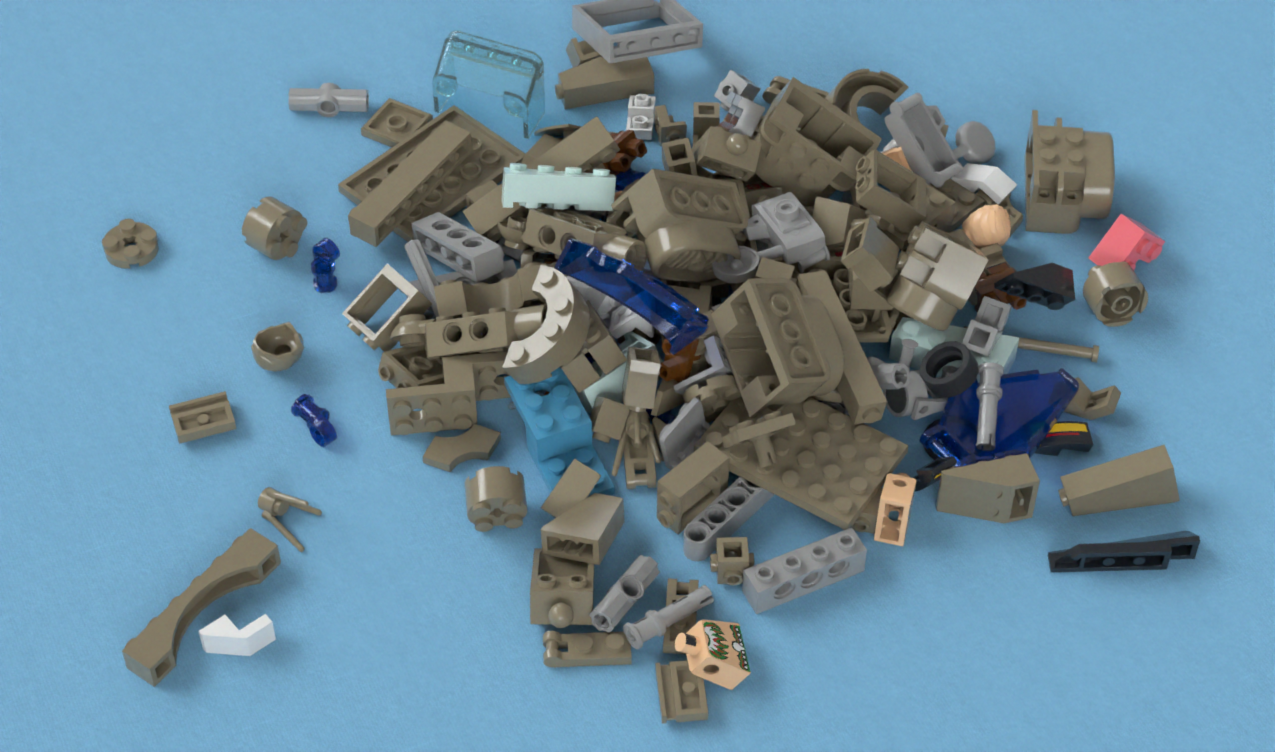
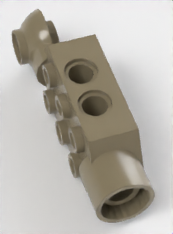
[498,207,647,280]
[390,304,548,363]

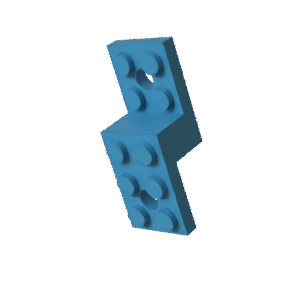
[504,367,615,498]

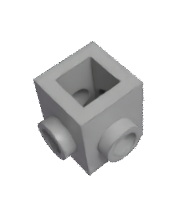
[714,70,761,112]

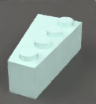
[501,163,616,211]
[889,317,1019,391]

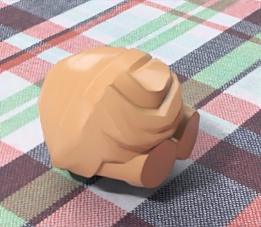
[962,204,1011,249]

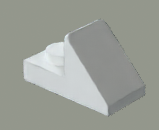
[609,288,657,338]

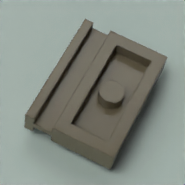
[169,391,236,444]
[655,660,708,724]

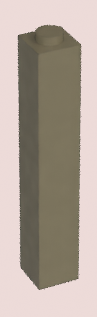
[796,270,887,425]

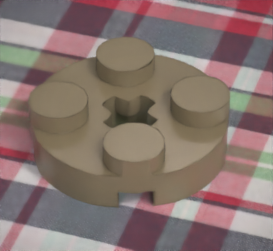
[102,219,159,269]
[682,375,741,413]

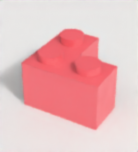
[1088,214,1166,270]

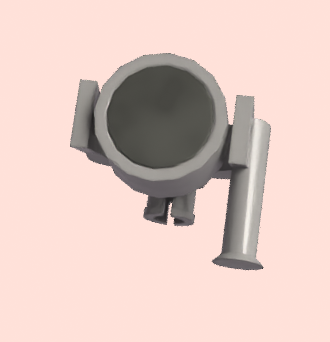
[883,339,958,420]

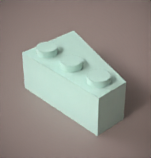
[572,331,663,414]

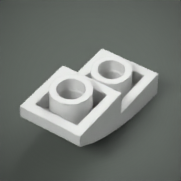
[626,94,656,140]

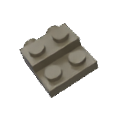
[378,345,444,388]

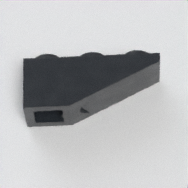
[994,263,1075,310]

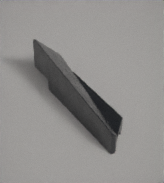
[1048,531,1200,572]

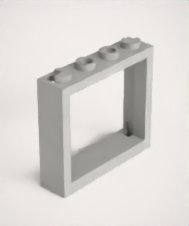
[572,0,703,63]

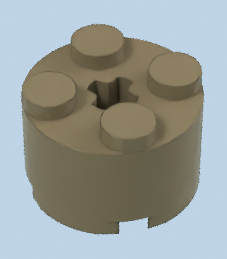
[242,197,307,260]
[1083,262,1148,327]
[464,466,527,532]

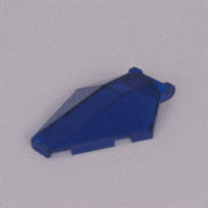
[919,368,1079,467]

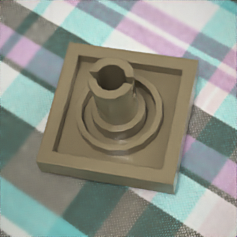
[722,410,796,468]

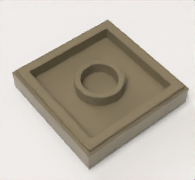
[361,98,433,147]

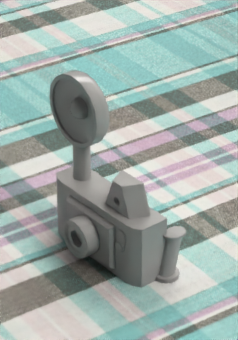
[885,93,996,187]
[712,192,830,283]

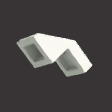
[951,163,1017,205]
[199,614,276,656]

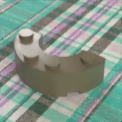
[825,69,909,124]
[434,262,546,319]
[502,265,590,384]

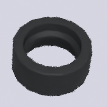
[919,341,979,398]

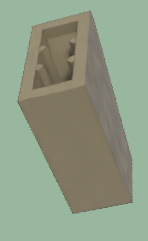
[541,493,625,565]

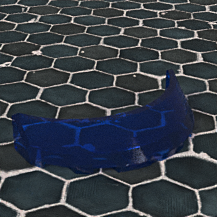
[554,238,709,355]

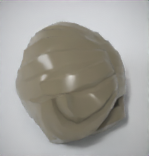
[251,322,305,372]

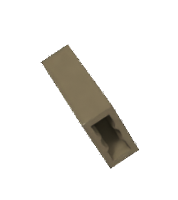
[555,56,654,109]
[1058,445,1180,516]

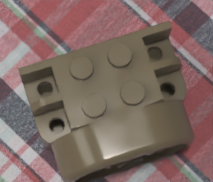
[753,77,882,206]
[1024,110,1115,234]
[611,169,748,283]
[886,221,988,331]
[711,278,844,418]

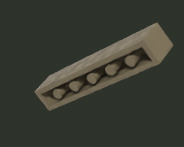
[462,116,620,242]
[348,120,472,247]

